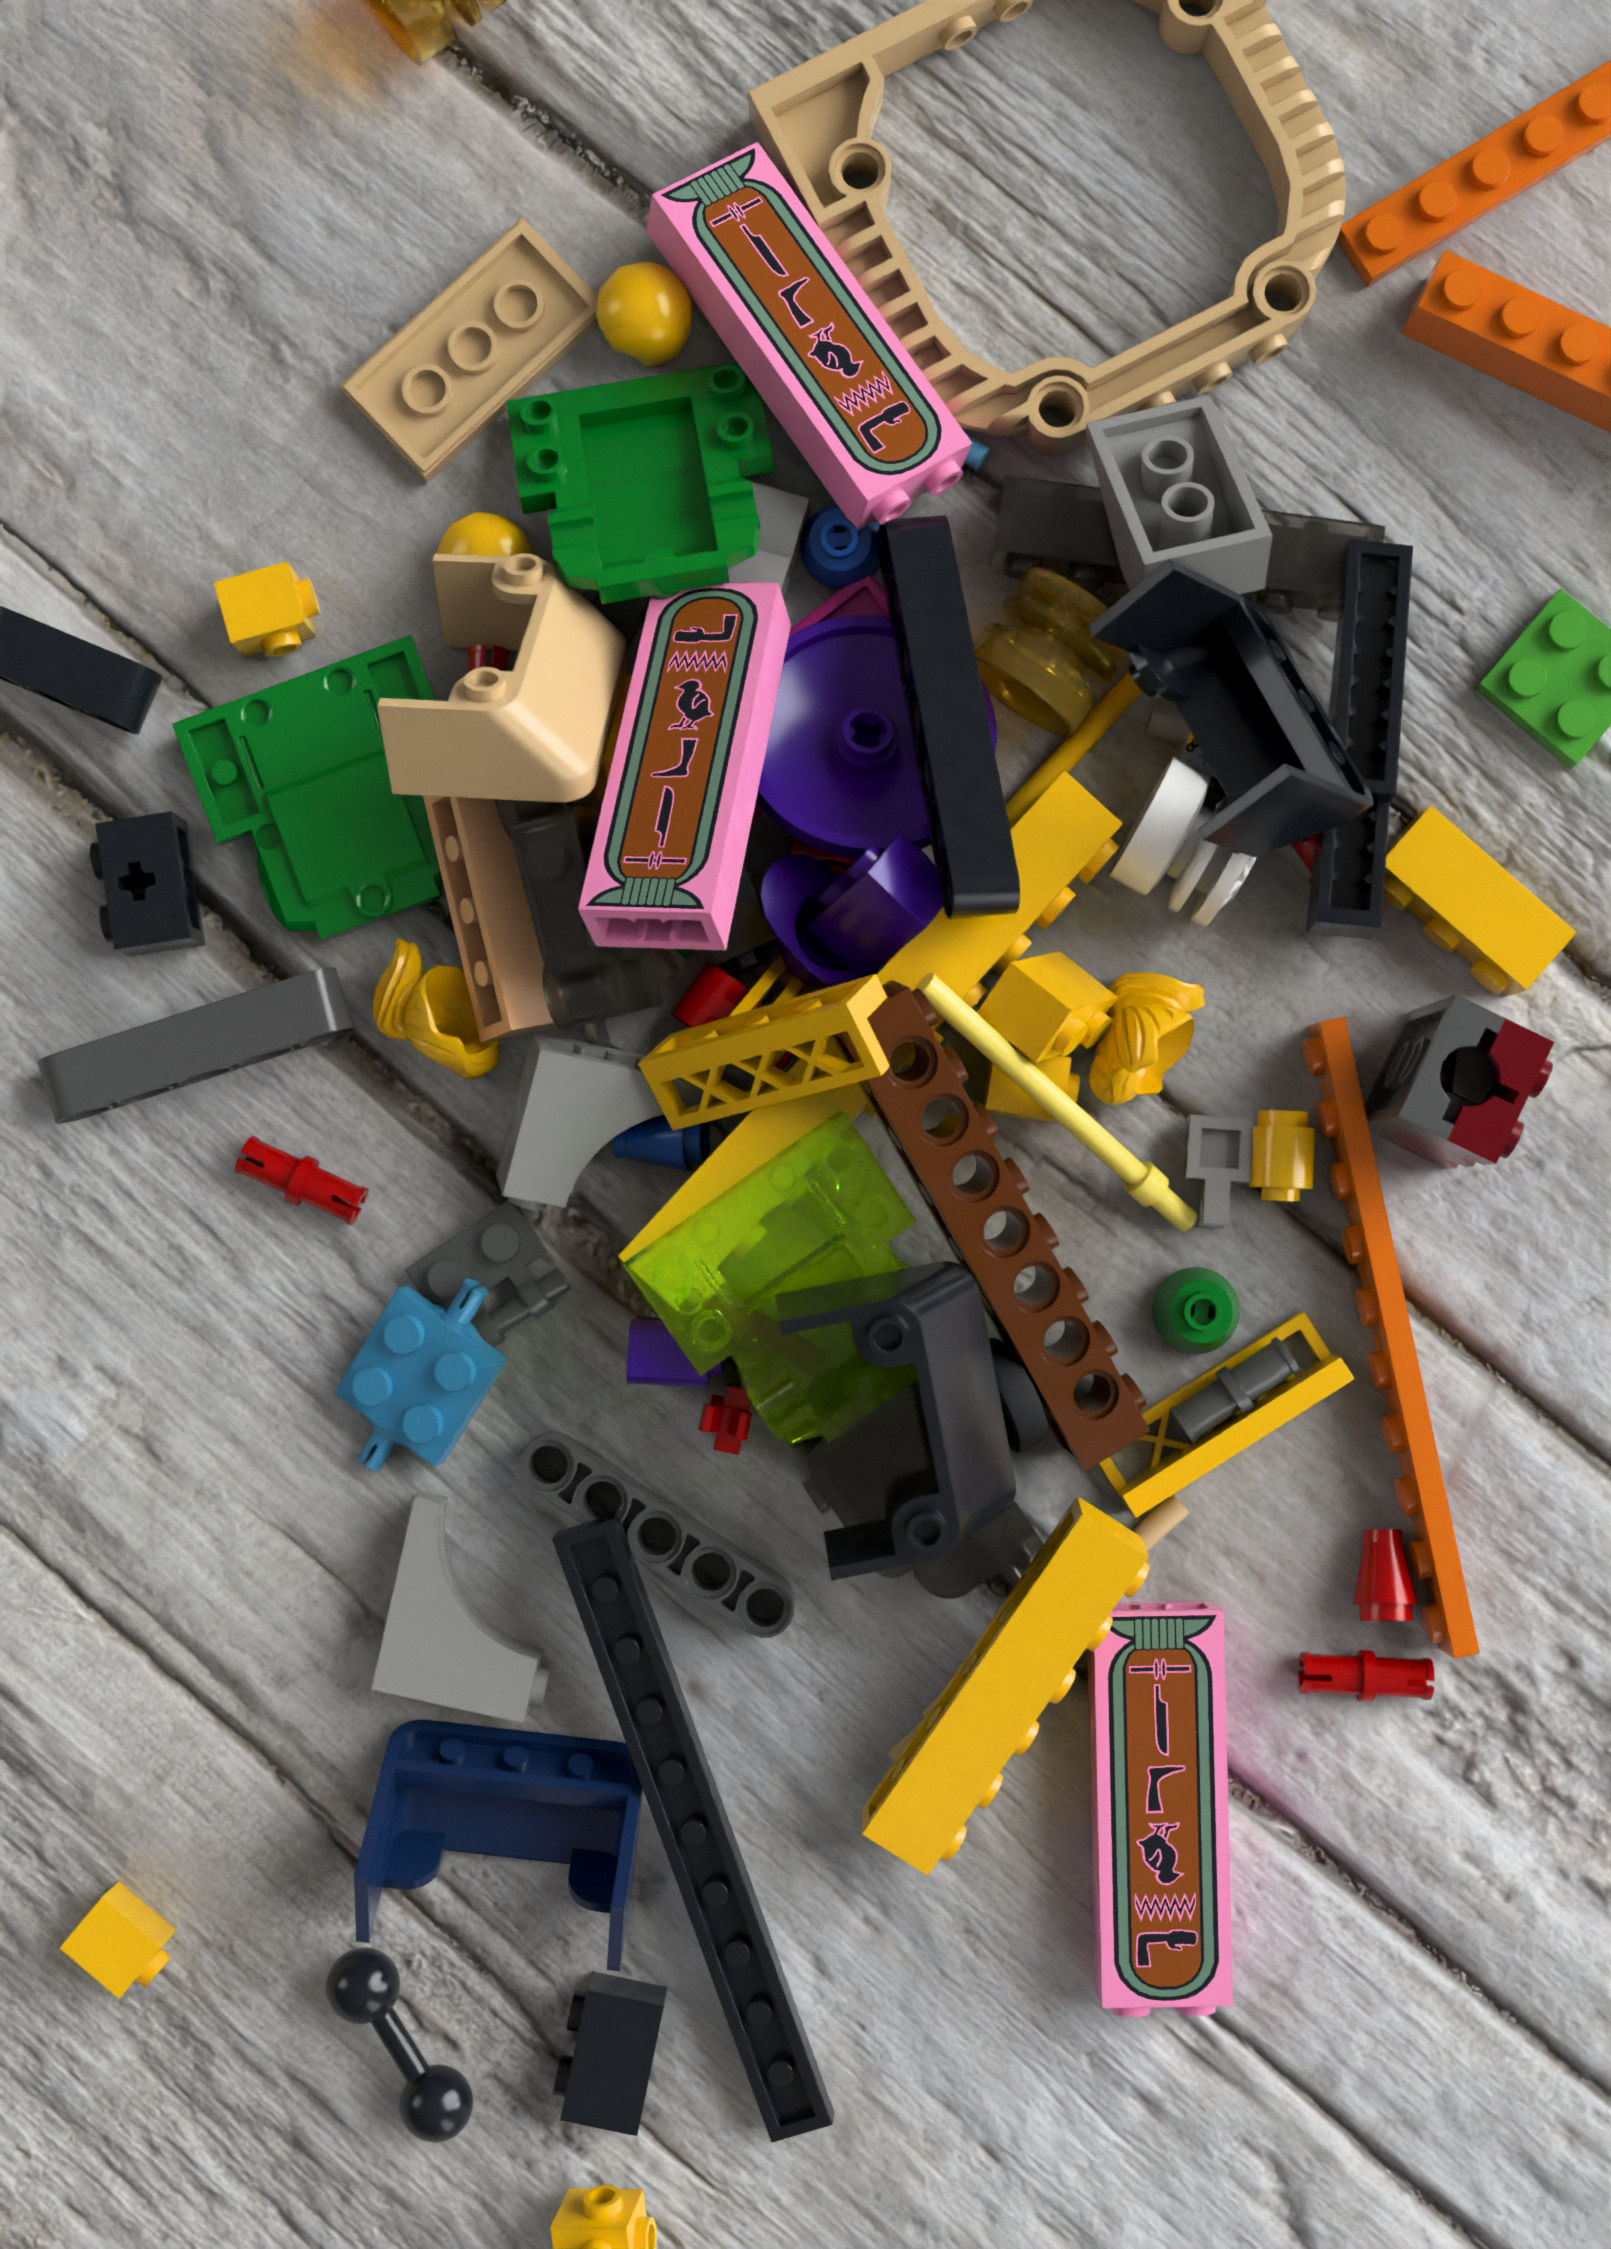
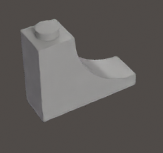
[496,1032,719,1210]
[371,1492,551,1724]

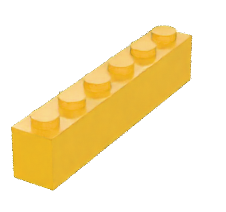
[862,1496,1150,1876]

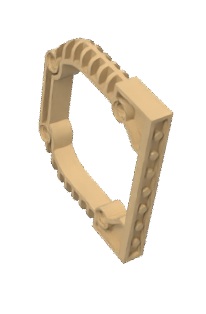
[748,0,1346,457]

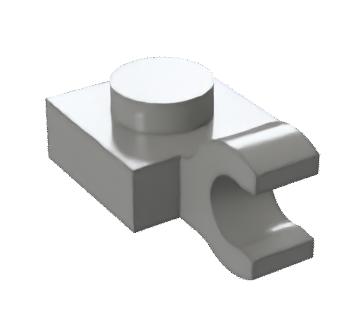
[1183,1114,1254,1229]

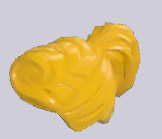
[373,937,500,1080]
[1088,972,1206,1106]

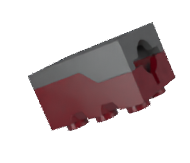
[1364,994,1554,1169]

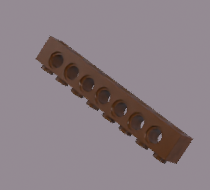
[832,980,1150,1472]

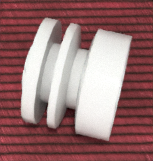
[1108,756,1257,928]

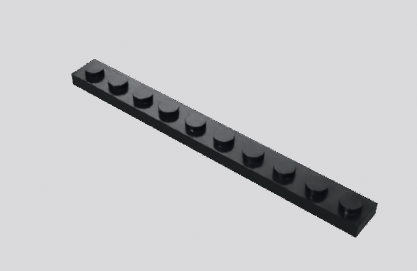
[552,1512,835,2143]

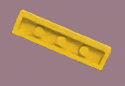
[638,974,890,1131]
[1099,1311,1355,1518]

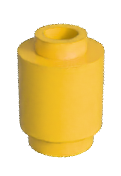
[1248,1110,1315,1202]

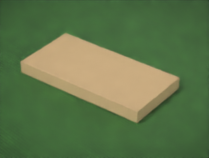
[339,217,599,484]

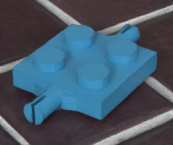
[334,1278,509,1471]

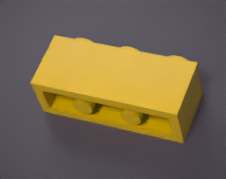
[1383,805,1577,996]

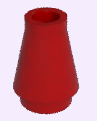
[1353,1529,1419,1621]

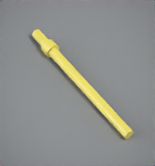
[915,972,1198,1232]

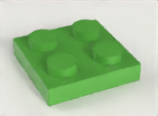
[1474,588,1611,769]

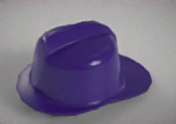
[759,854,887,988]

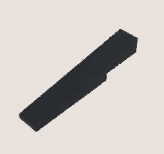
[1306,539,1413,939]

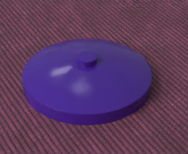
[756,615,997,859]

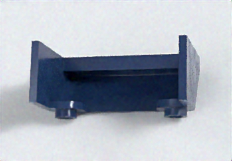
[354,1719,643,1971]

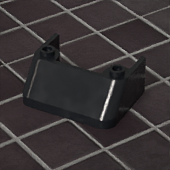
[1087,559,1374,857]
[775,1261,1016,1581]

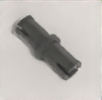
[1169,1337,1300,1444]

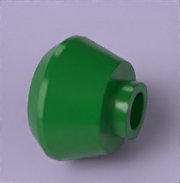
[1152,1267,1240,1354]

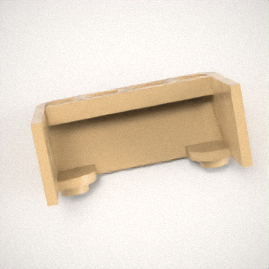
[377,553,628,802]

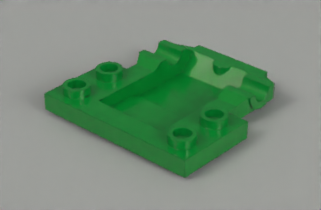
[506,362,775,604]
[172,635,443,941]

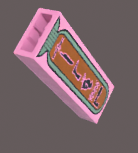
[646,142,972,531]
[578,581,791,951]
[1088,1601,1233,2017]

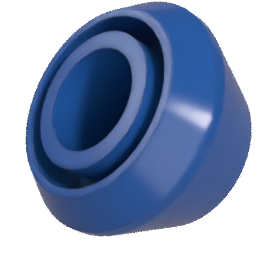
[800,503,880,589]

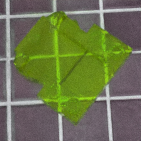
[622,1111,917,1444]

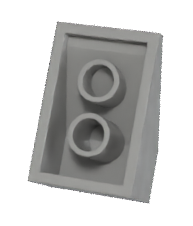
[1086,395,1272,595]

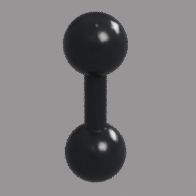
[326,1947,473,2143]

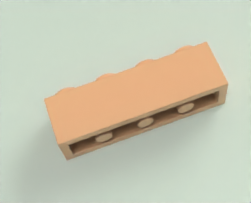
[423,796,577,1043]

